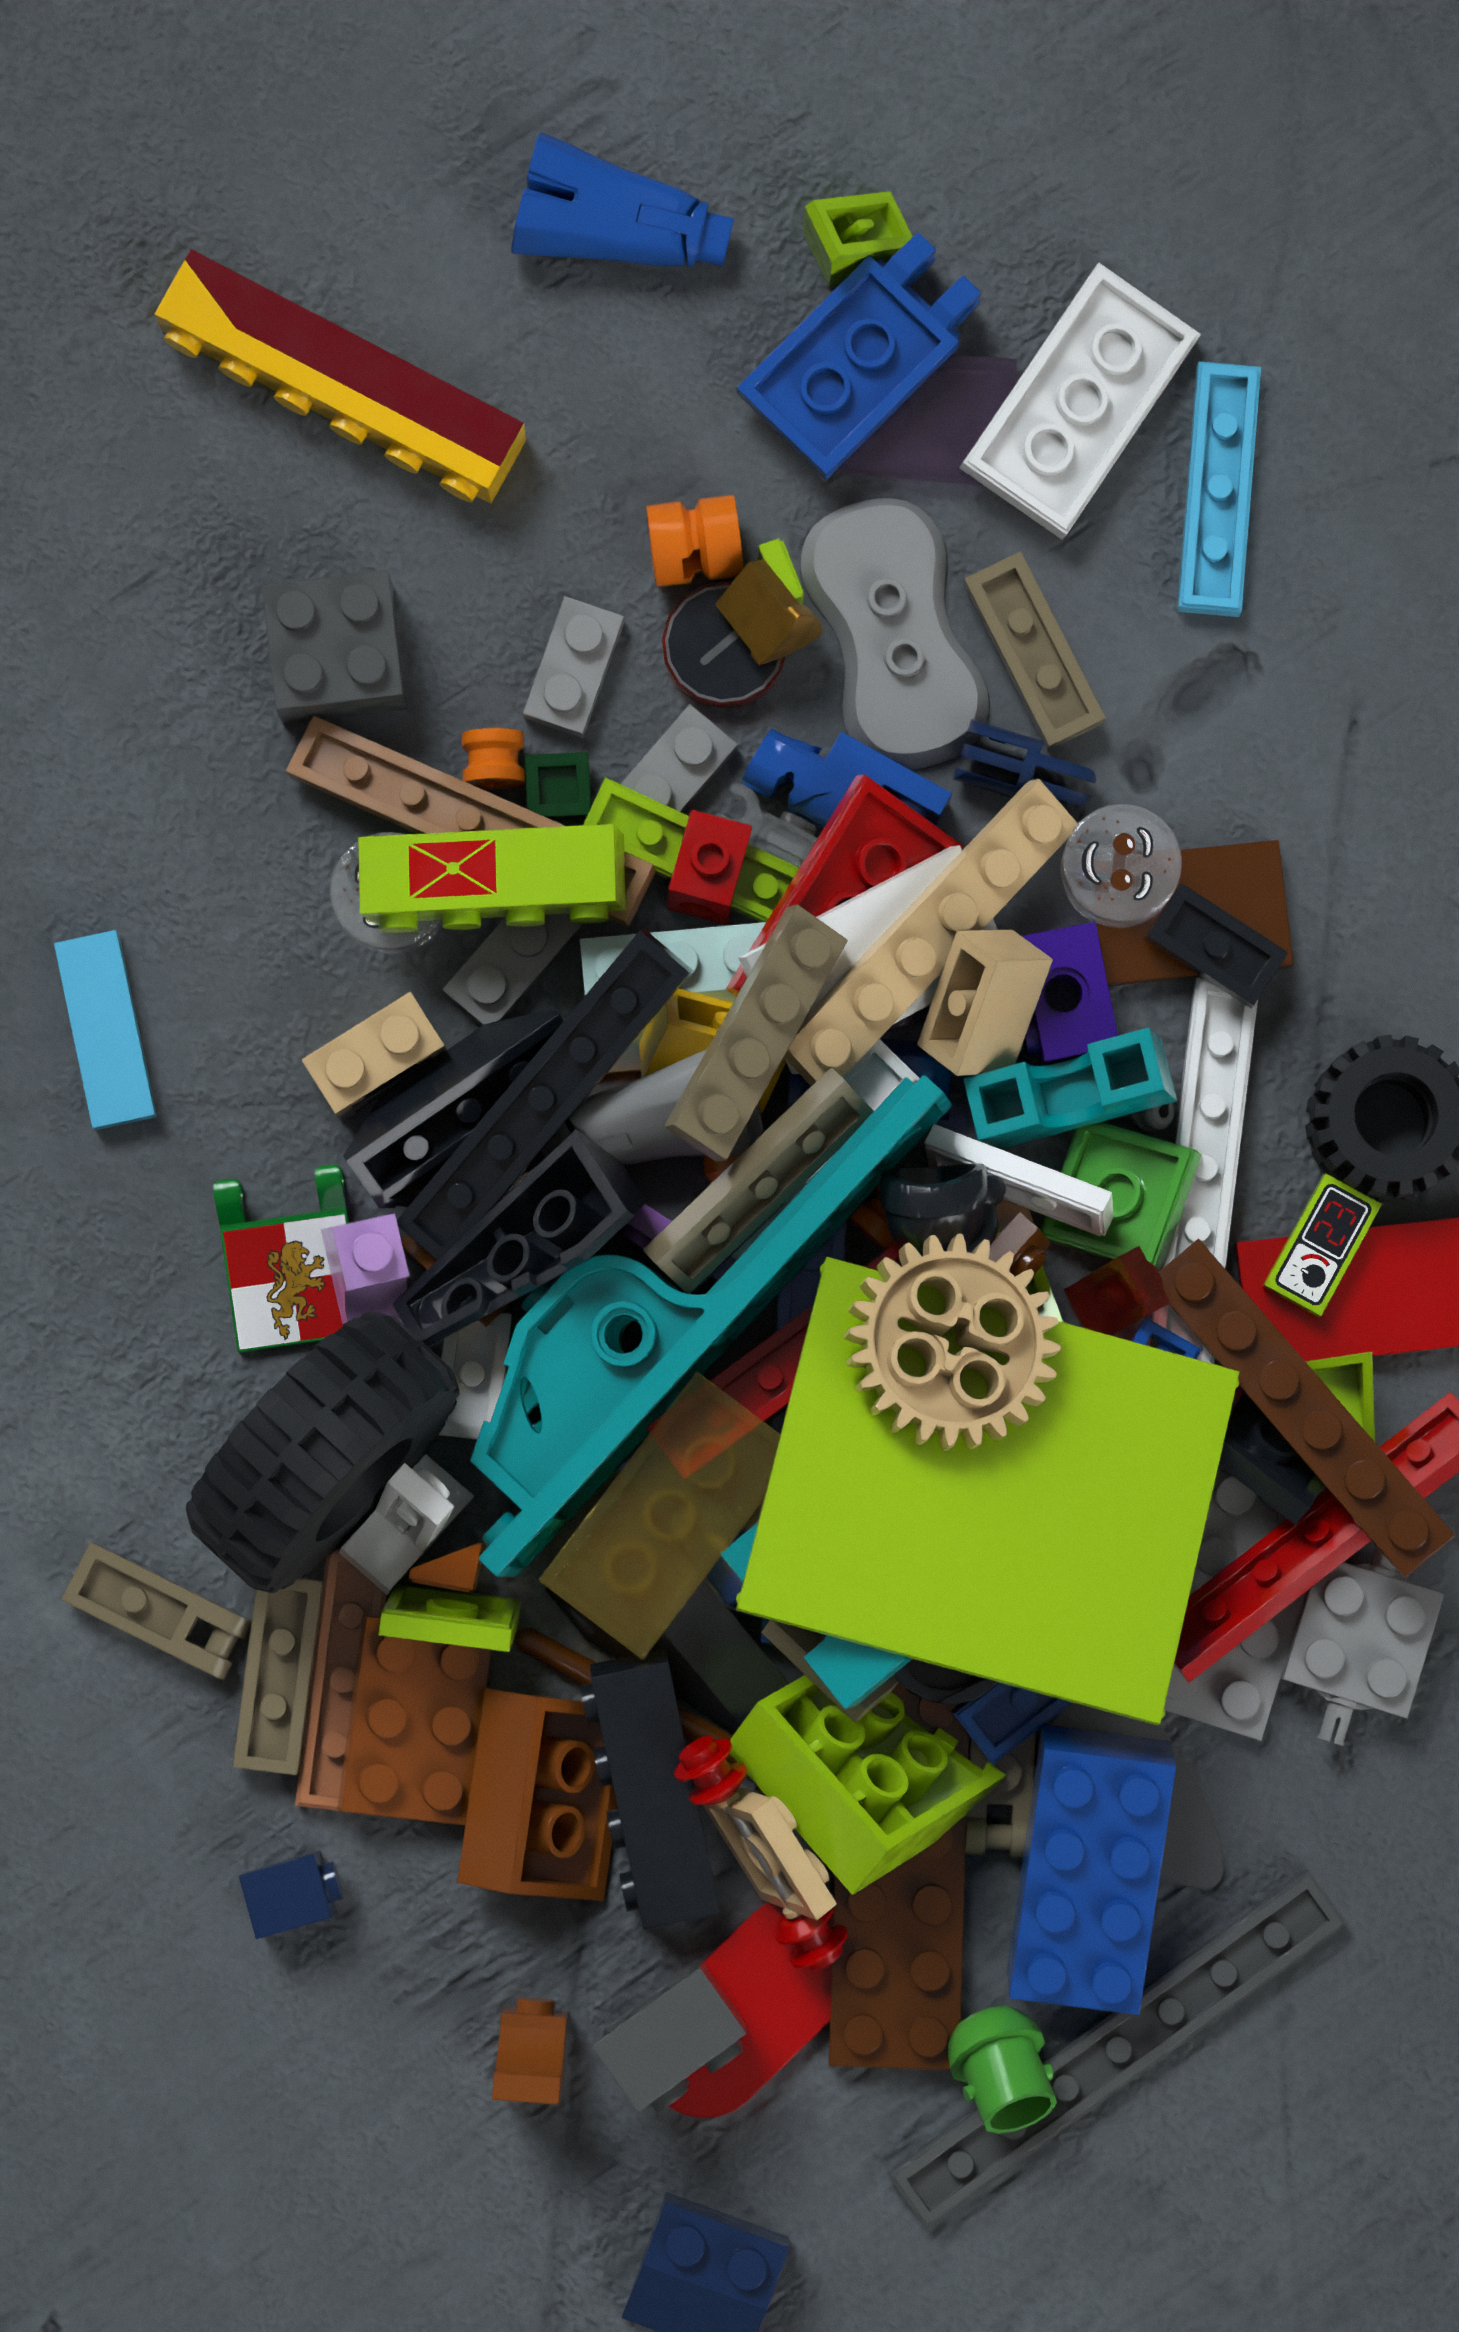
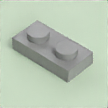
[523,596,624,738]

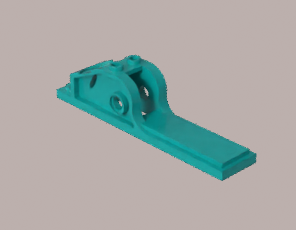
[470,1074,953,1577]

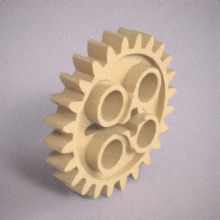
[844,1234,1061,1451]

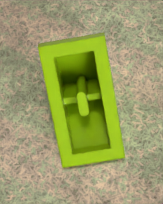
[803,191,913,289]

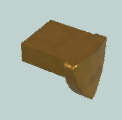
[715,559,823,665]

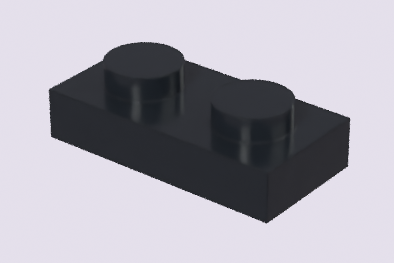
[1144,883,1289,1008]

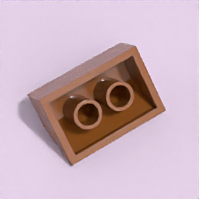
[457,1688,617,1901]

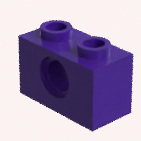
[1022,922,1118,1066]

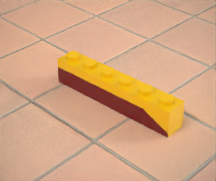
[155,249,527,504]

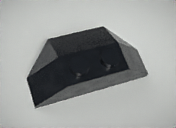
[343,1009,564,1208]

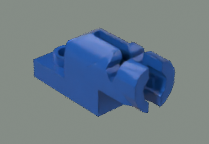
[742,728,952,829]

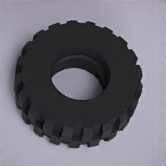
[186,1311,460,1593]

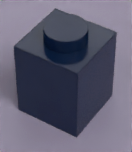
[239,1851,344,1939]

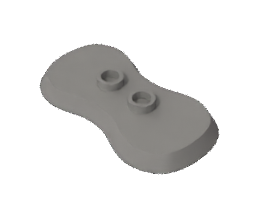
[801,498,989,770]

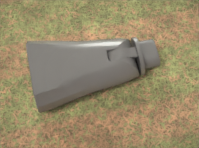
[541,1049,764,1165]

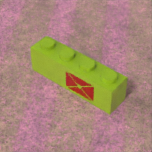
[358,824,626,933]

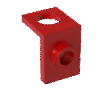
[667,810,752,925]

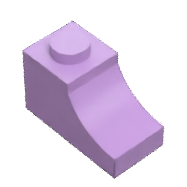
[321,1213,409,1325]

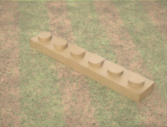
[784,779,1080,1086]

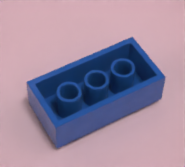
[1007,1724,1176,2015]

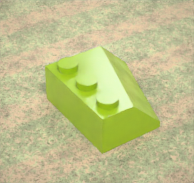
[729,1675,1007,1895]

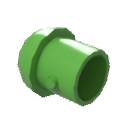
[948,2005,1057,2134]

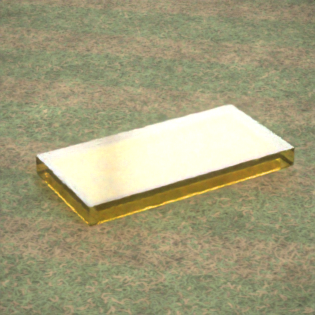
[538,1372,780,1660]

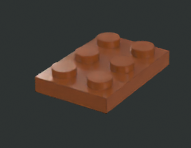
[337,1616,491,1825]

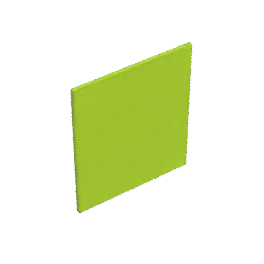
[736,1257,1240,1726]

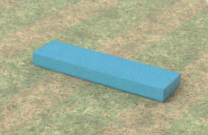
[1177,362,1261,617]

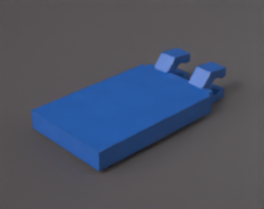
[736,232,981,480]

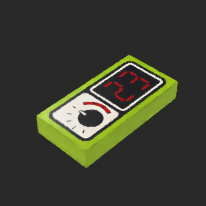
[1262,1173,1382,1318]

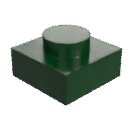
[525,752,591,821]

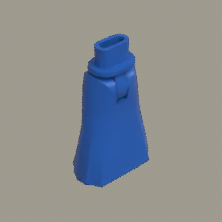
[511,132,734,268]

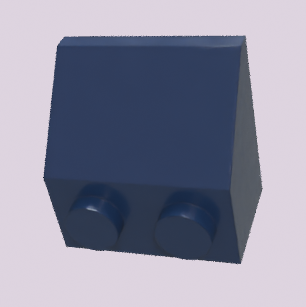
[621,2192,789,2332]

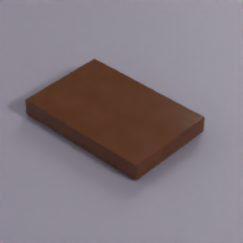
[1090,840,1293,987]

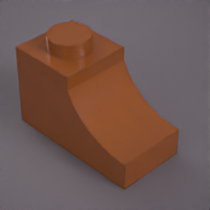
[492,1997,569,2105]

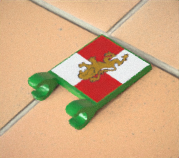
[213,1164,349,1352]

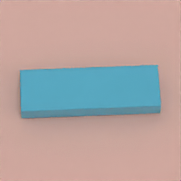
[54,930,157,1131]

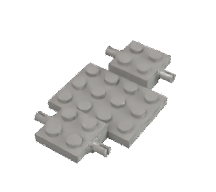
[1164,1469,1445,1746]

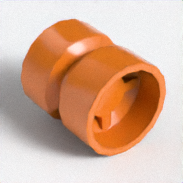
[646,494,744,587]

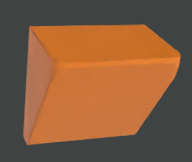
[409,1543,484,1593]

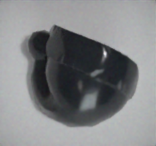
[880,1164,1006,1256]

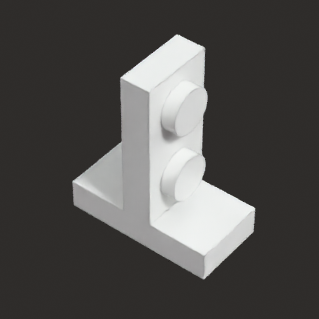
[339,1454,474,1595]

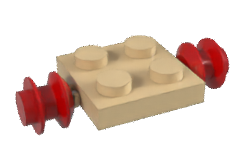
[674,1736,848,1970]

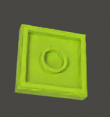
[379,1584,521,1652]

